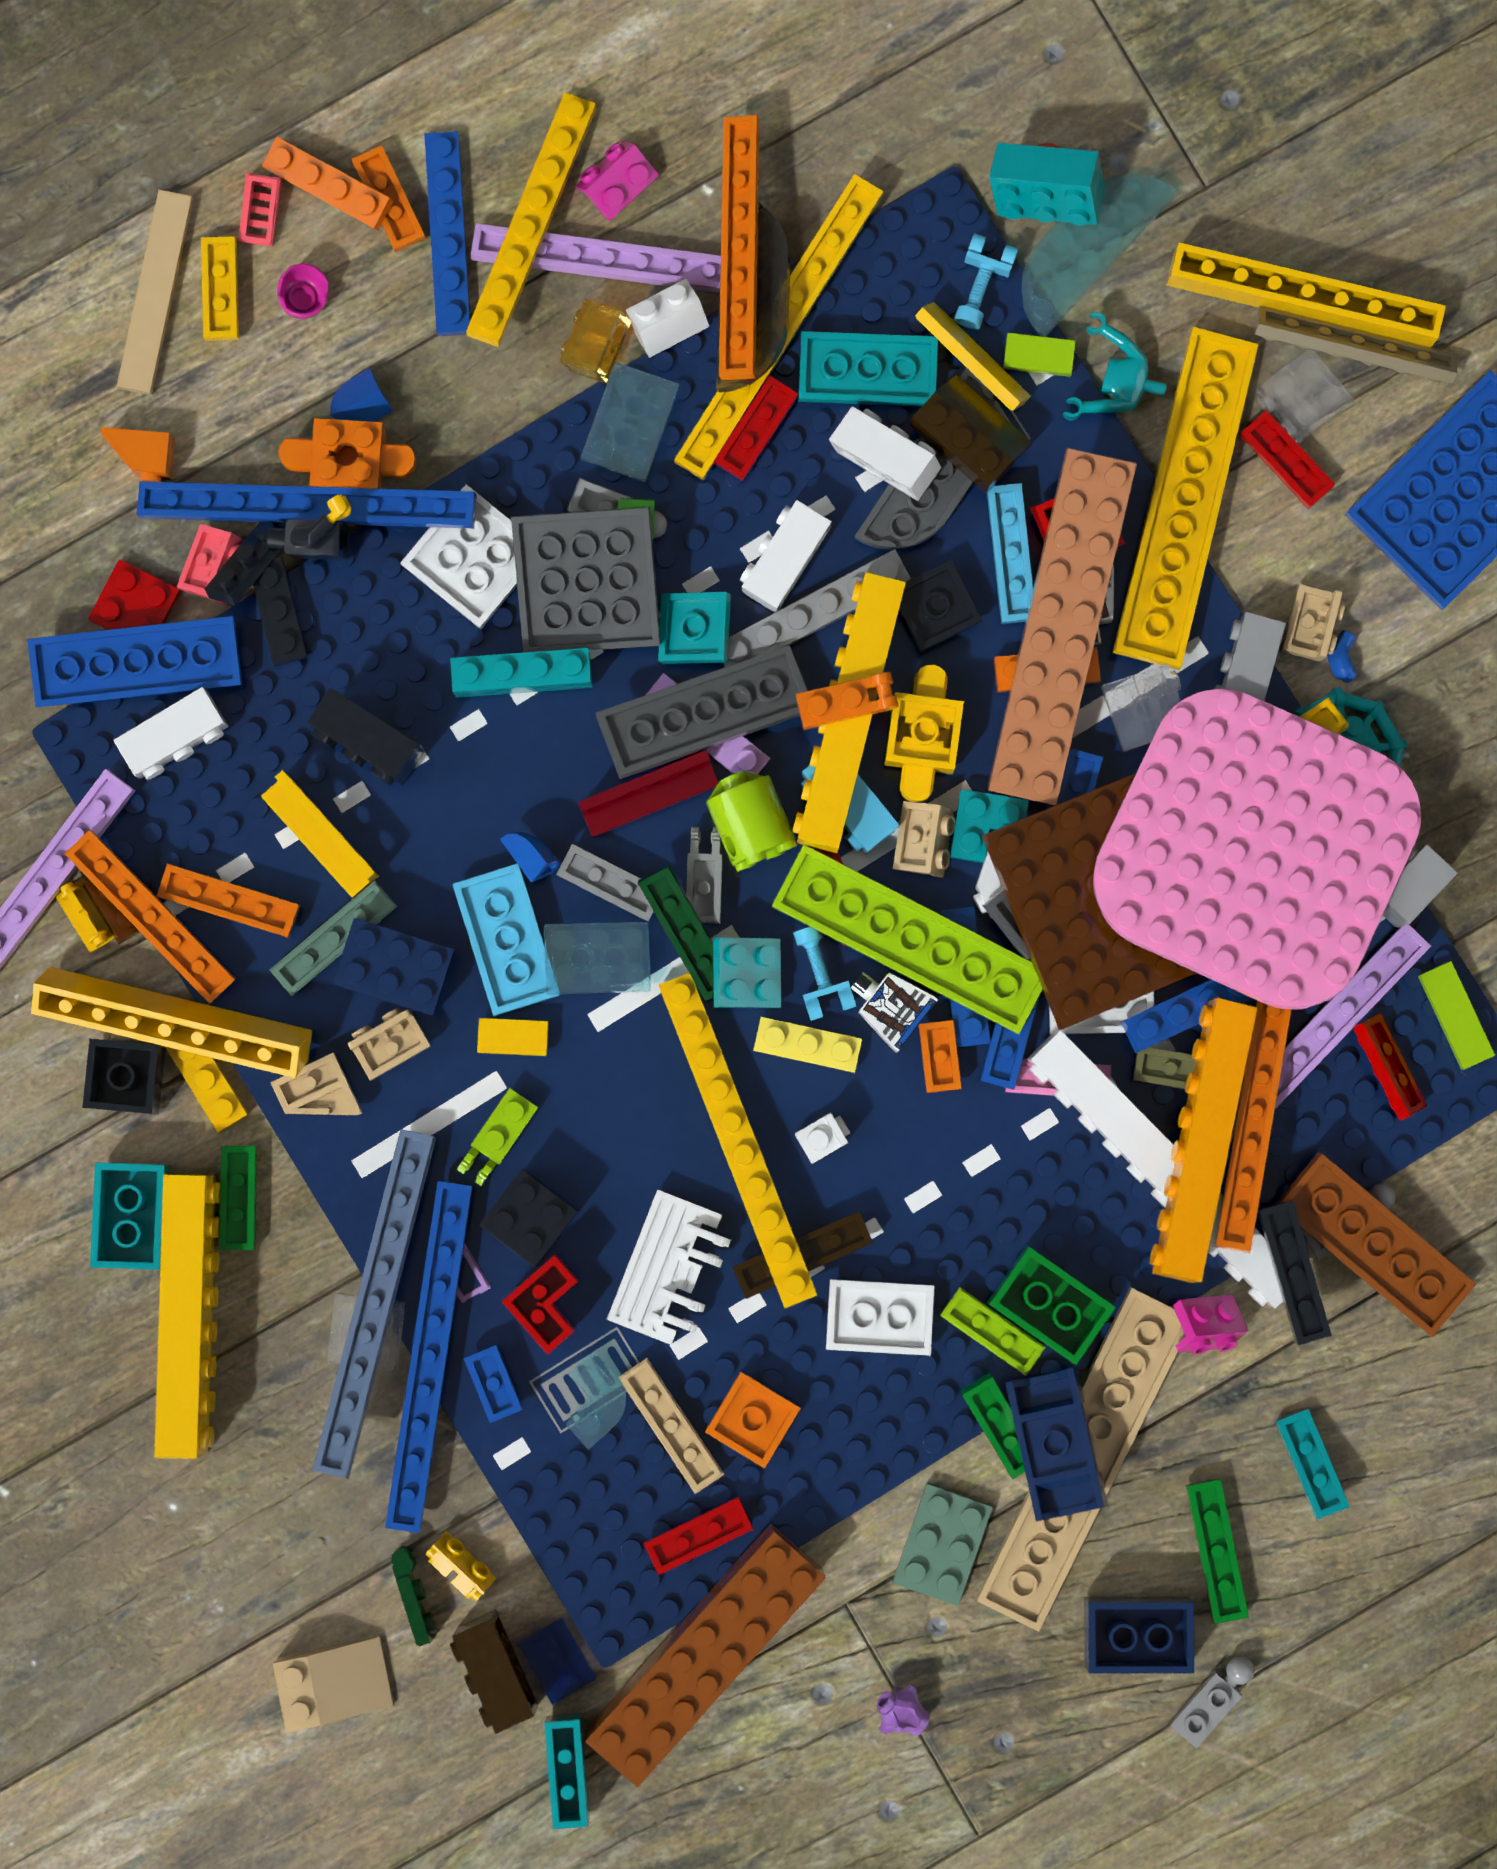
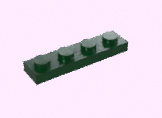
[638,864,714,1001]

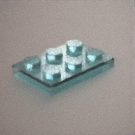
[581,362,680,483]
[544,922,651,995]

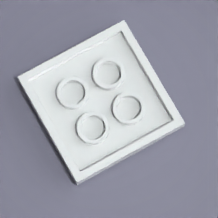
[401,485,517,630]

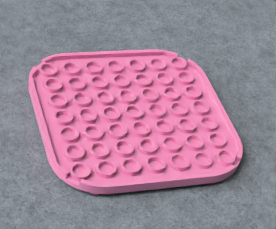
[1093,689,1421,1010]

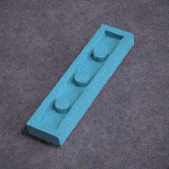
[987,483,1033,624]

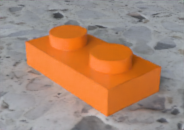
[918,1020,962,1093]

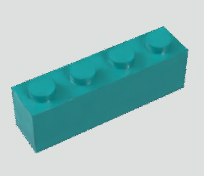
[450,648,593,698]

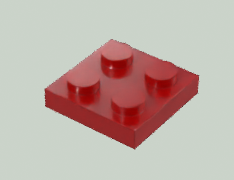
[88,559,182,630]

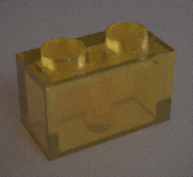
[560,299,631,383]

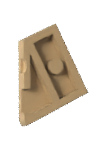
[270,1053,363,1115]

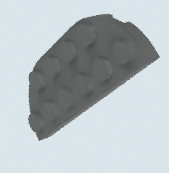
[854,367,996,549]

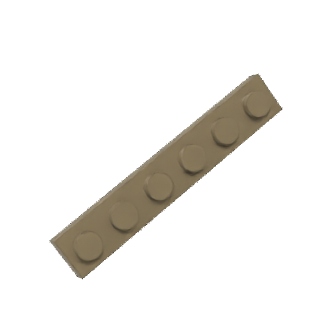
[1255,305,1457,384]

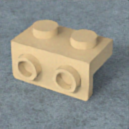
[1281,584,1346,662]
[348,1007,431,1081]

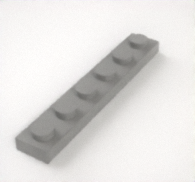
[723,549,911,667]

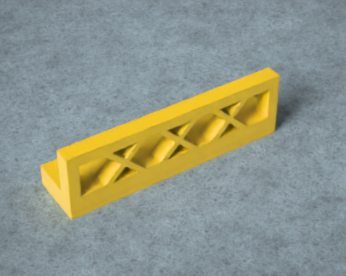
[261,770,379,898]

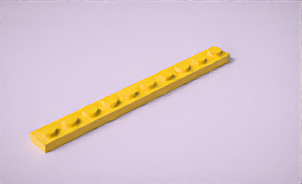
[674,174,883,480]
[658,973,817,1308]

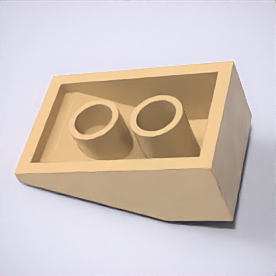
[272,1636,394,1733]

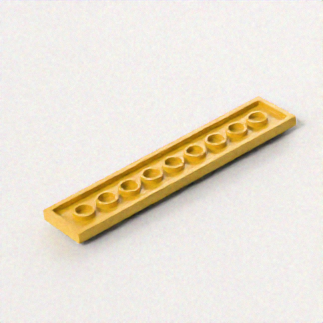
[1113,327,1259,670]

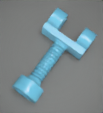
[954,233,1018,330]
[793,927,856,1021]

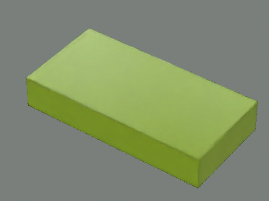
[1003,333,1075,377]

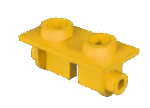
[56,877,115,953]
[425,1531,497,1602]

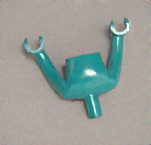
[1063,312,1167,421]

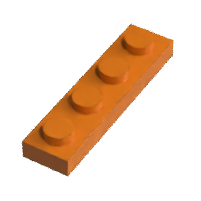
[261,136,394,231]
[157,864,300,938]

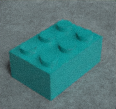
[989,143,1105,226]
[90,1163,172,1270]

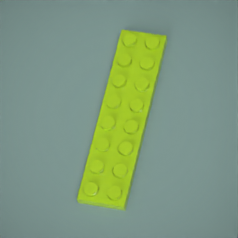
[772,845,1042,1034]

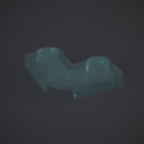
[565,1350,626,1450]

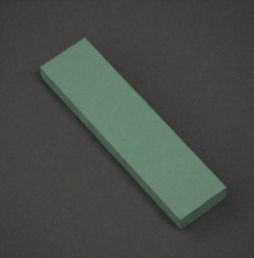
[270,881,398,996]

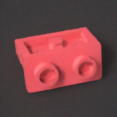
[177,524,244,606]

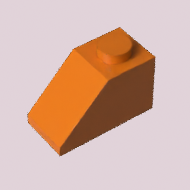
[101,427,175,482]

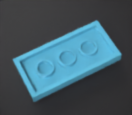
[452,864,560,1016]

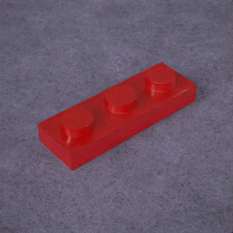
[714,376,798,481]
[1239,410,1335,510]
[1353,1013,1427,1121]
[644,1497,753,1575]

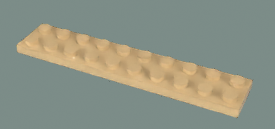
[975,1287,1185,1632]

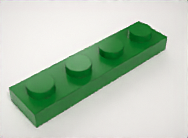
[1185,1478,1249,1624]

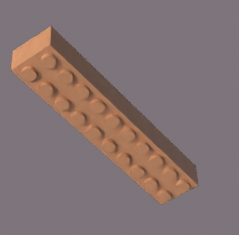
[988,448,1136,805]

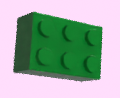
[987,1246,1116,1365]

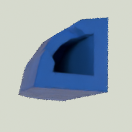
[330,368,393,422]
[500,832,559,883]

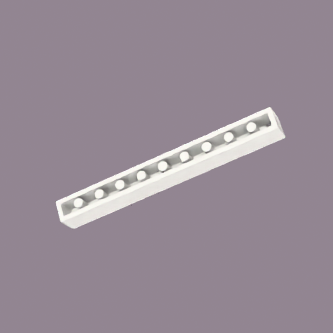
[1027,1030,1283,1309]

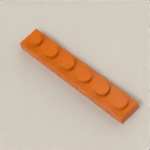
[64,829,236,1004]

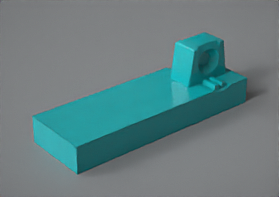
[1275,1409,1350,1521]

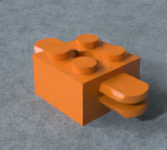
[278,418,417,489]

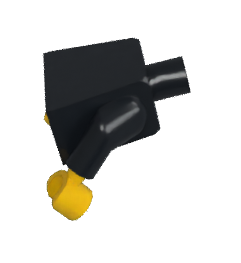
[267,495,354,561]

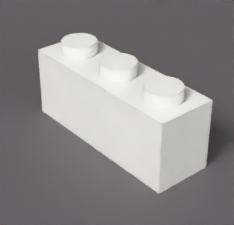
[829,406,941,501]
[740,500,832,613]
[113,687,229,780]

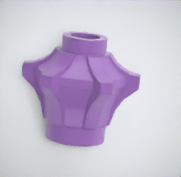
[877,1684,930,1736]

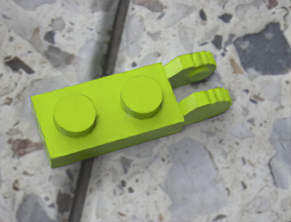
[457,1088,539,1186]

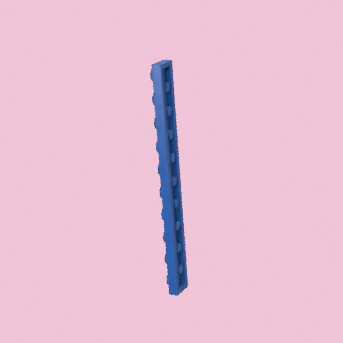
[137,482,477,529]
[980,748,1103,1090]
[385,1181,473,1533]

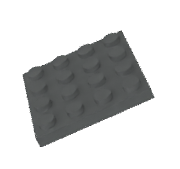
[511,506,661,653]

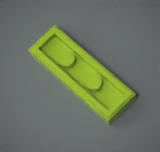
[1418,961,1495,1070]
[940,1287,1046,1376]

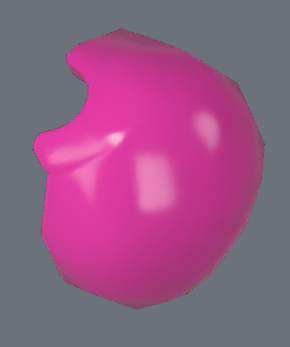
[277,263,329,320]

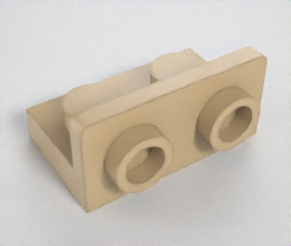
[892,801,955,878]

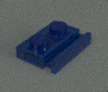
[518,1616,597,1705]

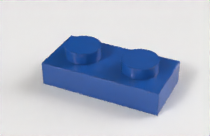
[464,1345,523,1423]

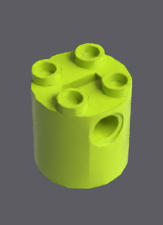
[706,771,797,872]

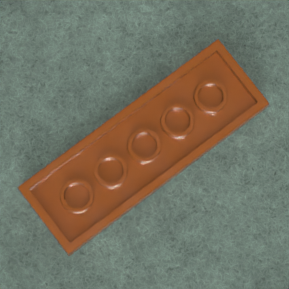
[1275,1152,1476,1337]

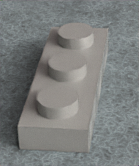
[556,844,654,922]

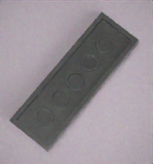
[596,645,807,779]

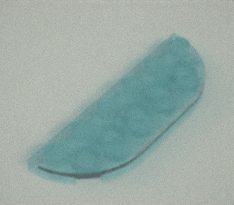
[1021,174,1178,337]

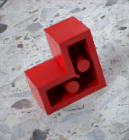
[501,1254,579,1355]

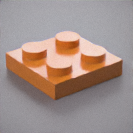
[705,1371,801,1469]

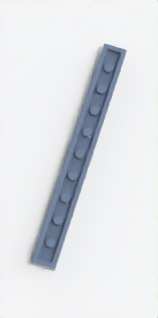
[313,1129,436,1479]

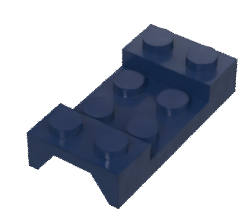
[1005,1367,1109,1522]

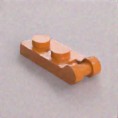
[796,672,899,730]

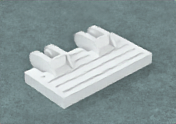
[607,1190,731,1345]

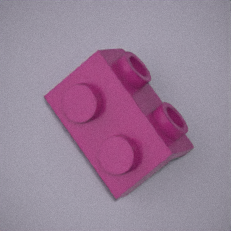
[576,141,659,221]
[1173,1295,1248,1355]

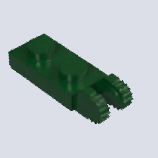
[390,1546,437,1647]

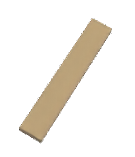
[117,190,194,395]

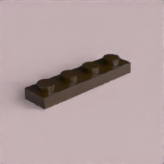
[732,1211,873,1299]

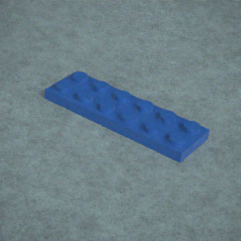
[27,616,243,708]

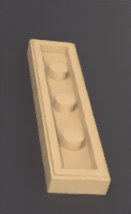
[618,1358,724,1494]

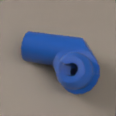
[1327,630,1357,683]

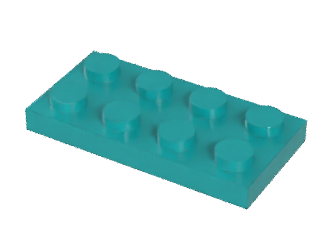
[799,331,938,407]

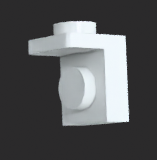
[794,1113,850,1164]

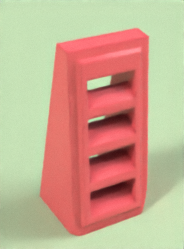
[238,173,283,247]

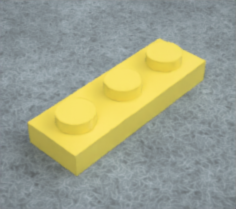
[753,1017,862,1073]

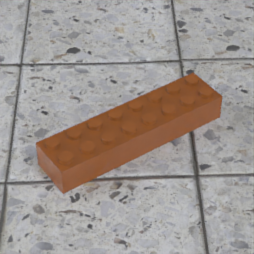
[584,1523,826,1788]

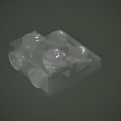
[1257,349,1354,444]
[1101,664,1181,752]

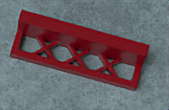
[578,750,719,838]

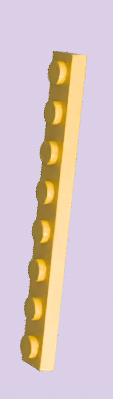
[466,92,596,347]

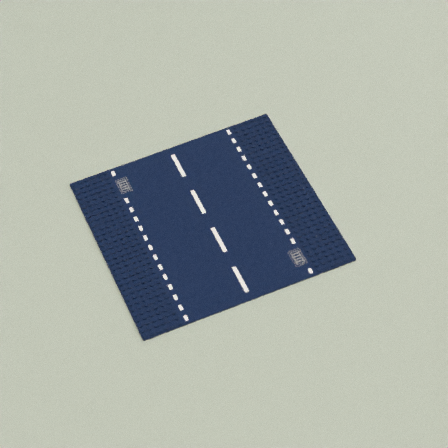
[32,166,1497,1668]

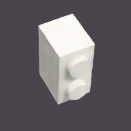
[626,279,709,358]

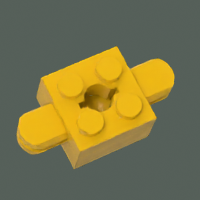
[884,665,964,803]

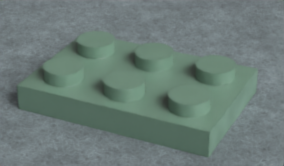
[892,1483,993,1606]

